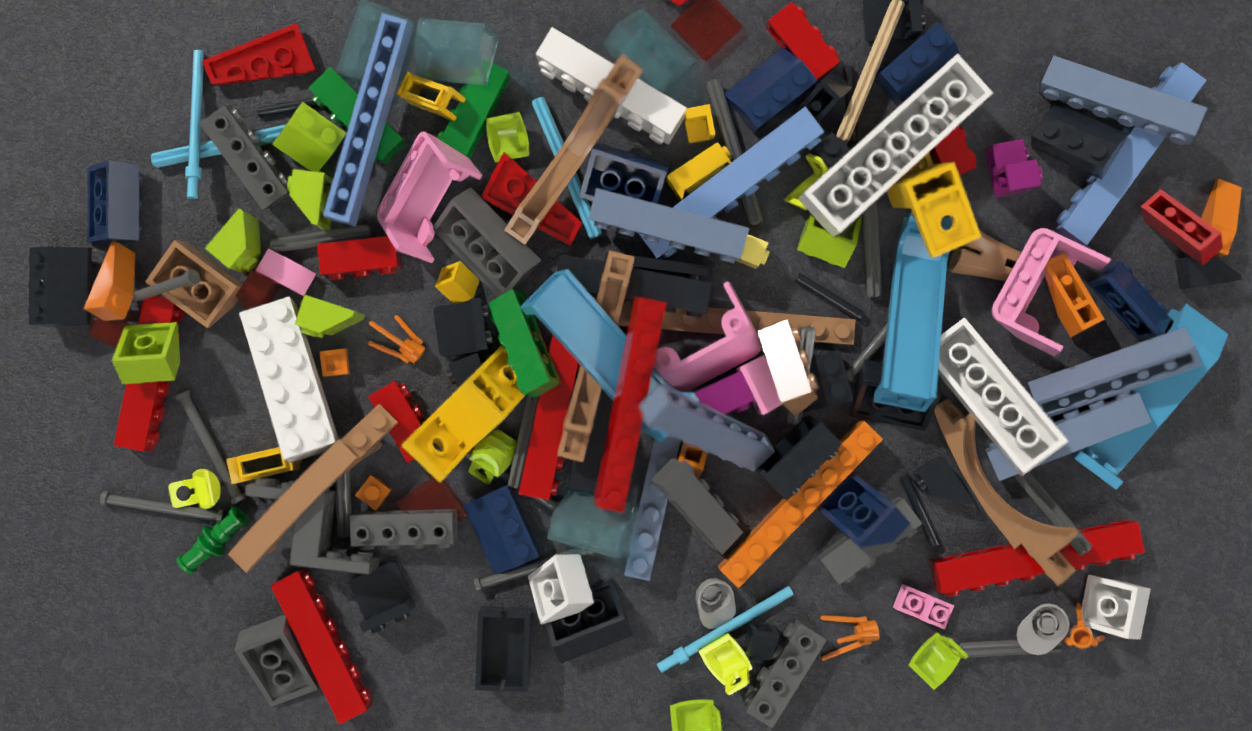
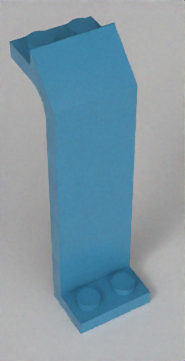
[874,212,952,412]
[520,270,699,443]
[1070,303,1228,490]

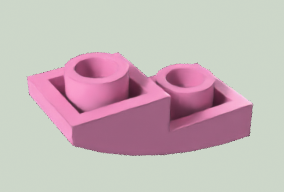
[255,249,316,296]
[893,584,954,629]

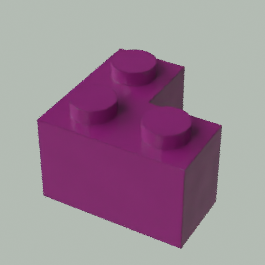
[986,139,1043,199]
[694,371,755,415]

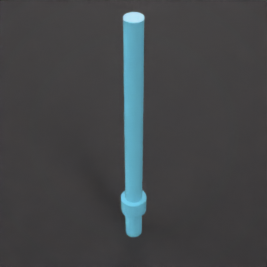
[185,50,204,199]
[657,586,794,673]

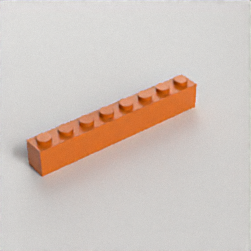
[718,421,883,588]

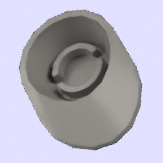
[695,578,736,629]
[1016,603,1070,655]

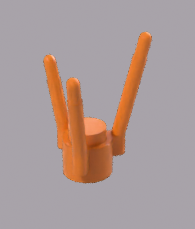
[368,315,426,364]
[1062,603,1105,648]
[820,615,880,661]

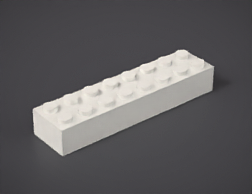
[798,54,993,237]

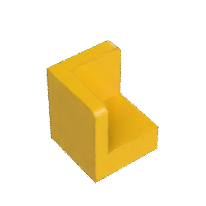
[684,104,715,144]
[435,261,479,304]

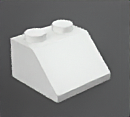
[528,554,594,624]
[1082,575,1151,639]

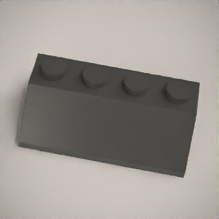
[433,187,542,298]

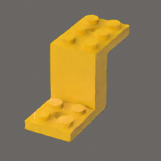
[886,152,981,258]
[401,345,525,483]

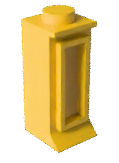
[396,71,466,121]
[666,142,732,202]
[226,447,302,484]

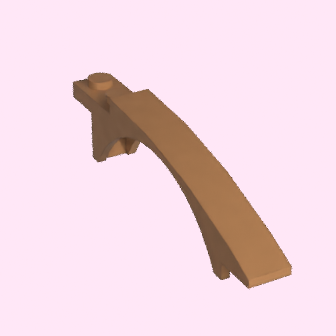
[504,54,644,245]
[557,251,635,463]
[934,398,1079,585]
[228,404,398,573]

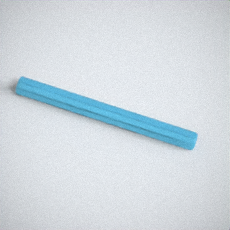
[532,97,602,239]
[151,124,286,168]

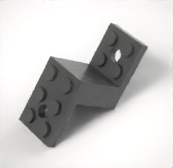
[245,477,380,574]

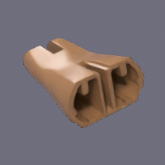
[949,230,1022,282]

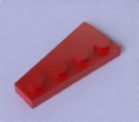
[202,23,317,86]
[481,152,583,246]

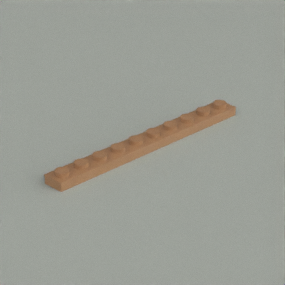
[618,301,856,345]

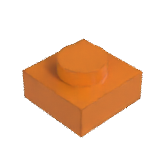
[320,349,350,377]
[355,474,393,511]

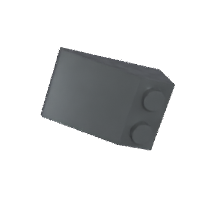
[235,614,318,707]

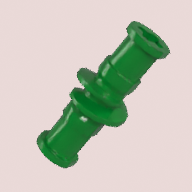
[177,508,249,575]

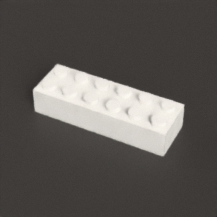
[536,27,686,145]
[239,296,338,463]
[938,318,1068,477]

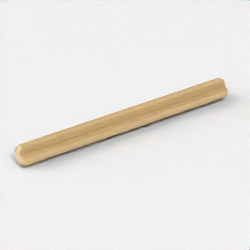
[836,0,905,143]

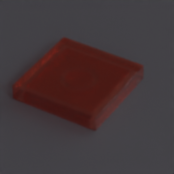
[671,0,743,63]
[396,476,467,521]

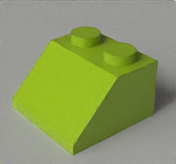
[272,102,347,172]
[287,169,333,231]
[205,208,261,274]
[797,212,862,268]
[294,295,365,338]
[112,322,180,384]

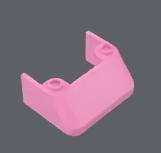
[377,132,482,263]
[992,228,1110,357]
[654,282,762,392]

